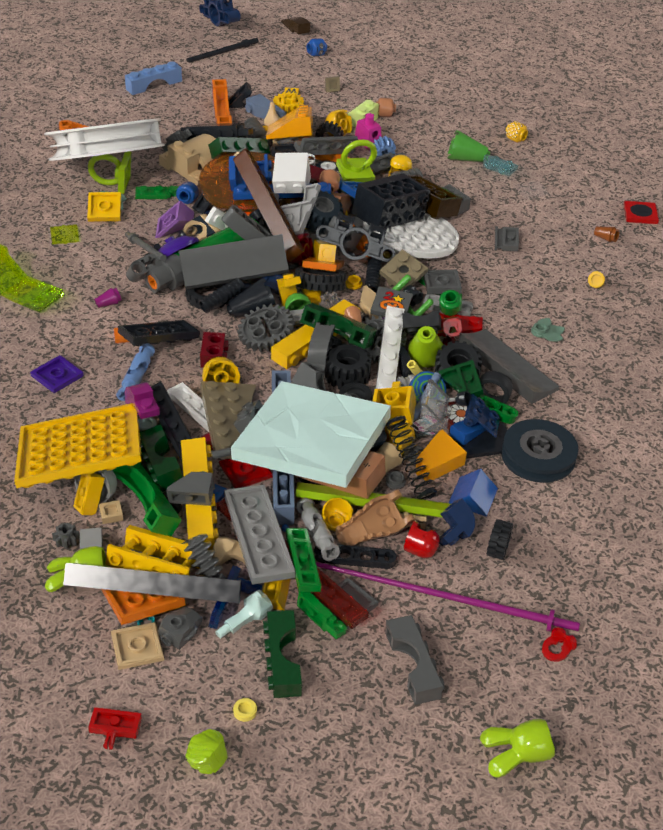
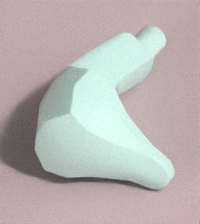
[215,590,273,639]

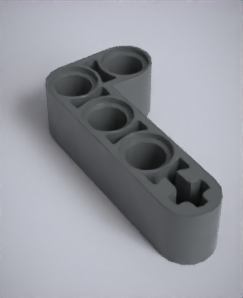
[221,205,273,240]

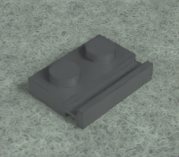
[494,226,519,252]

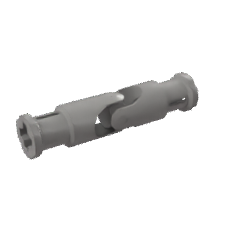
[296,498,340,561]

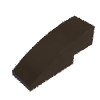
[281,17,310,35]

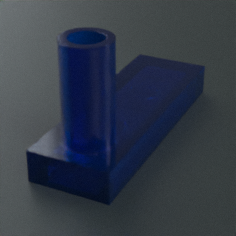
[208,565,263,629]

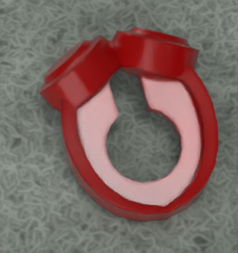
[542,627,577,662]

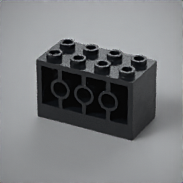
[352,173,431,228]

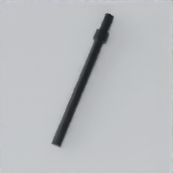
[186,38,259,63]

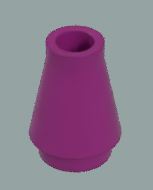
[94,288,122,308]

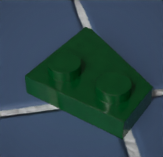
[439,360,484,396]

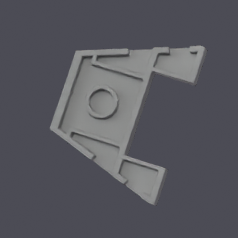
[270,183,321,235]

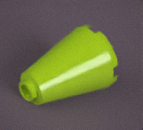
[408,326,443,368]

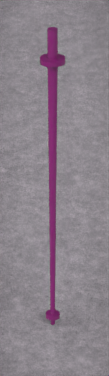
[316,562,580,632]

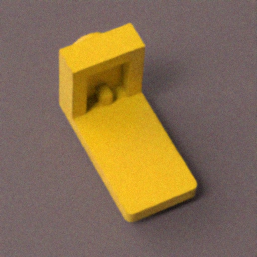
[277,273,301,307]

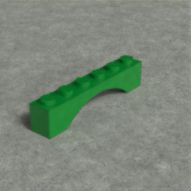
[113,462,182,537]

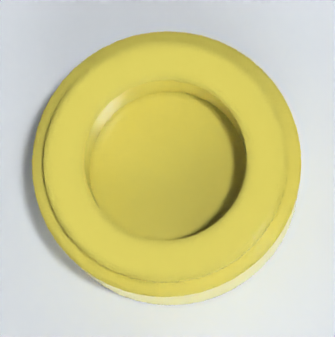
[233,698,257,722]

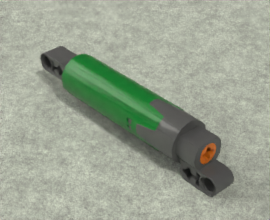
[126,218,270,294]

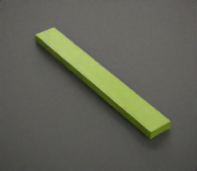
[295,482,450,518]

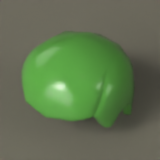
[285,293,311,311]

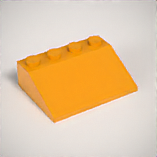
[266,105,313,139]

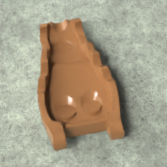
[336,489,416,546]

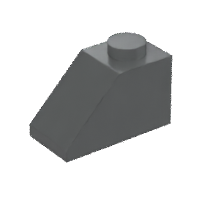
[167,471,215,506]

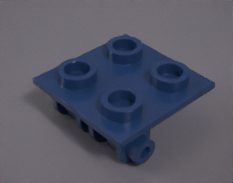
[463,394,500,438]

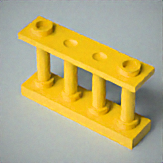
[105,525,200,575]

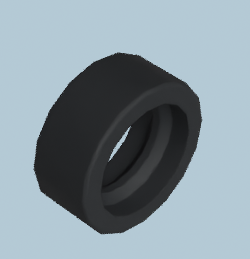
[479,371,513,407]

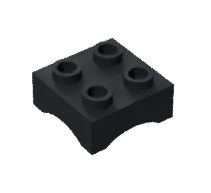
[402,311,442,336]

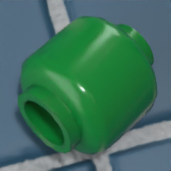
[439,290,462,316]

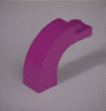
[125,382,160,419]

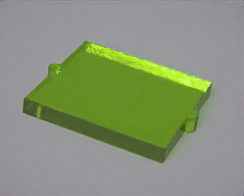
[50,224,80,245]

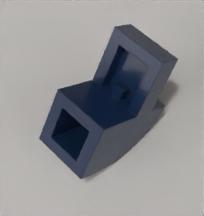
[439,498,475,546]

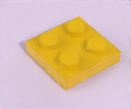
[87,192,121,222]

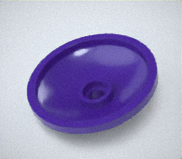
[158,236,199,257]

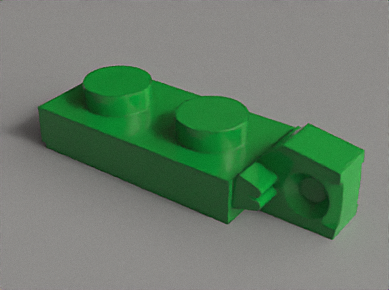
[135,186,178,199]
[297,592,347,640]

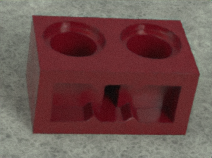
[200,332,229,368]

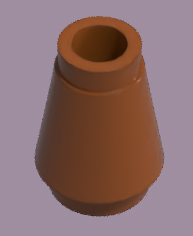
[594,226,620,243]

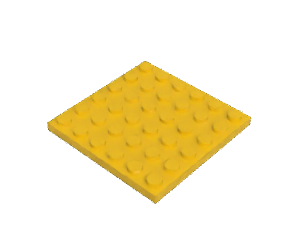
[14,403,141,488]

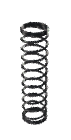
[386,416,438,500]

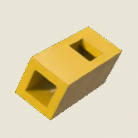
[313,240,336,262]

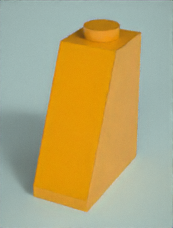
[416,429,467,481]

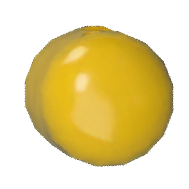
[388,155,412,177]

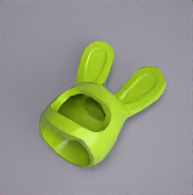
[45,546,109,593]
[480,719,555,778]

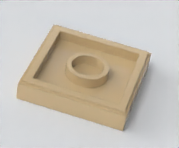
[111,622,164,670]

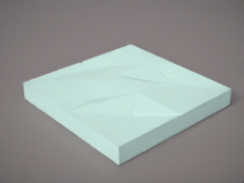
[231,381,391,488]

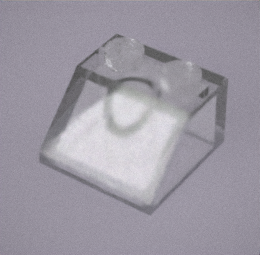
[418,379,452,436]

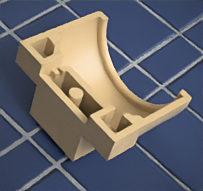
[159,134,229,190]

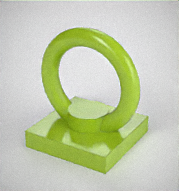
[336,139,377,182]
[88,151,132,194]

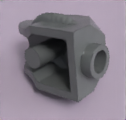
[158,606,202,650]

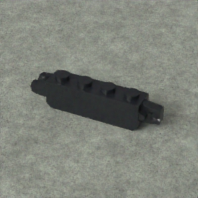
[180,123,253,140]

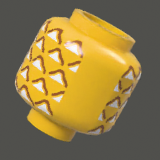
[506,121,528,143]

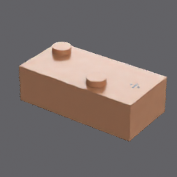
[296,451,386,499]

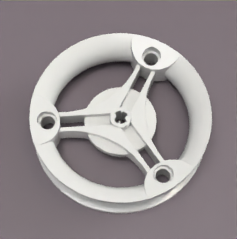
[44,118,165,161]

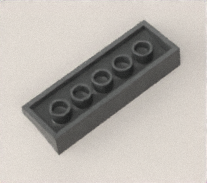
[179,234,289,289]
[459,329,559,404]

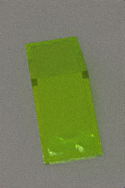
[0,244,64,313]

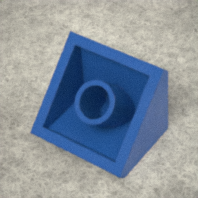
[449,469,498,517]

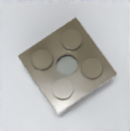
[380,249,428,291]

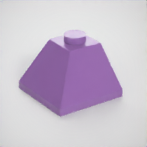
[155,201,194,238]

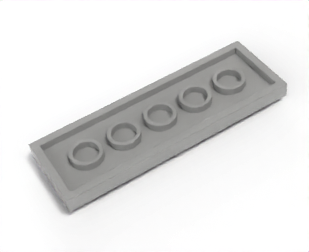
[224,485,295,584]

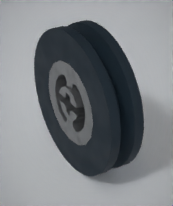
[502,419,579,483]

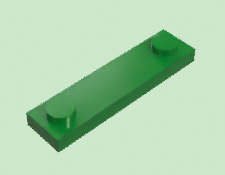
[286,528,322,592]

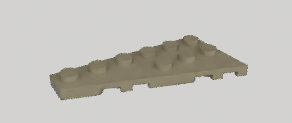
[200,381,256,459]

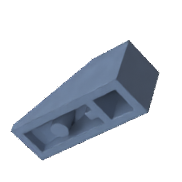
[245,94,285,119]

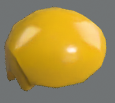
[321,498,353,532]

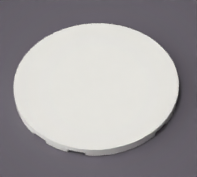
[363,213,459,258]

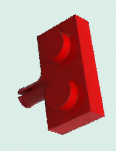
[88,707,142,750]

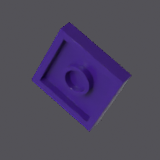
[30,355,84,393]

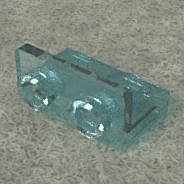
[483,154,518,177]

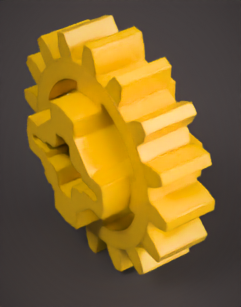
[273,92,304,114]

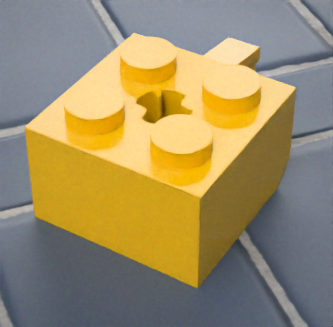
[372,381,417,425]

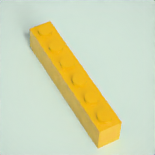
[271,299,360,369]
[181,437,219,550]

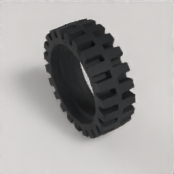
[295,267,346,292]

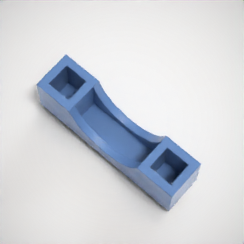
[125,62,182,95]

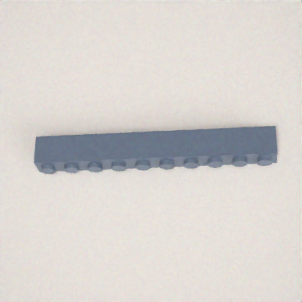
[272,370,295,525]

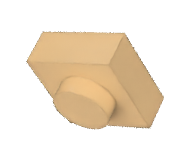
[99,500,123,524]

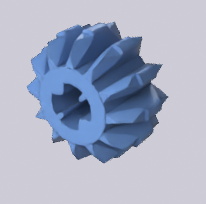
[370,135,396,158]

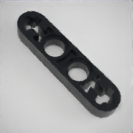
[314,544,397,569]

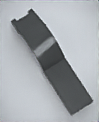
[307,322,335,373]

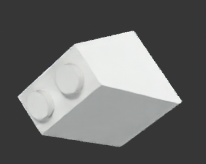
[272,153,311,193]

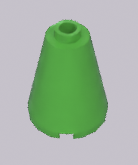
[447,130,490,162]

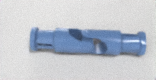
[116,343,155,401]

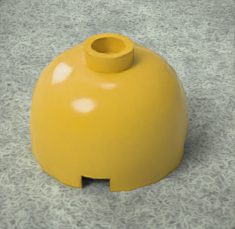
[325,109,352,137]
[202,357,240,384]

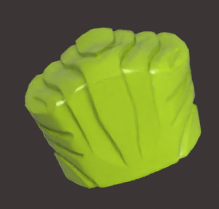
[185,729,228,774]

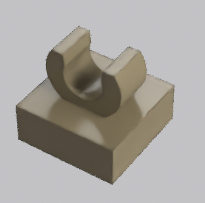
[325,76,340,92]

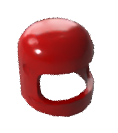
[404,521,440,559]

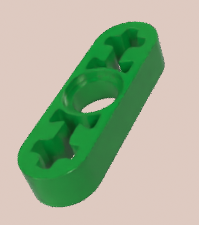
[476,394,518,424]

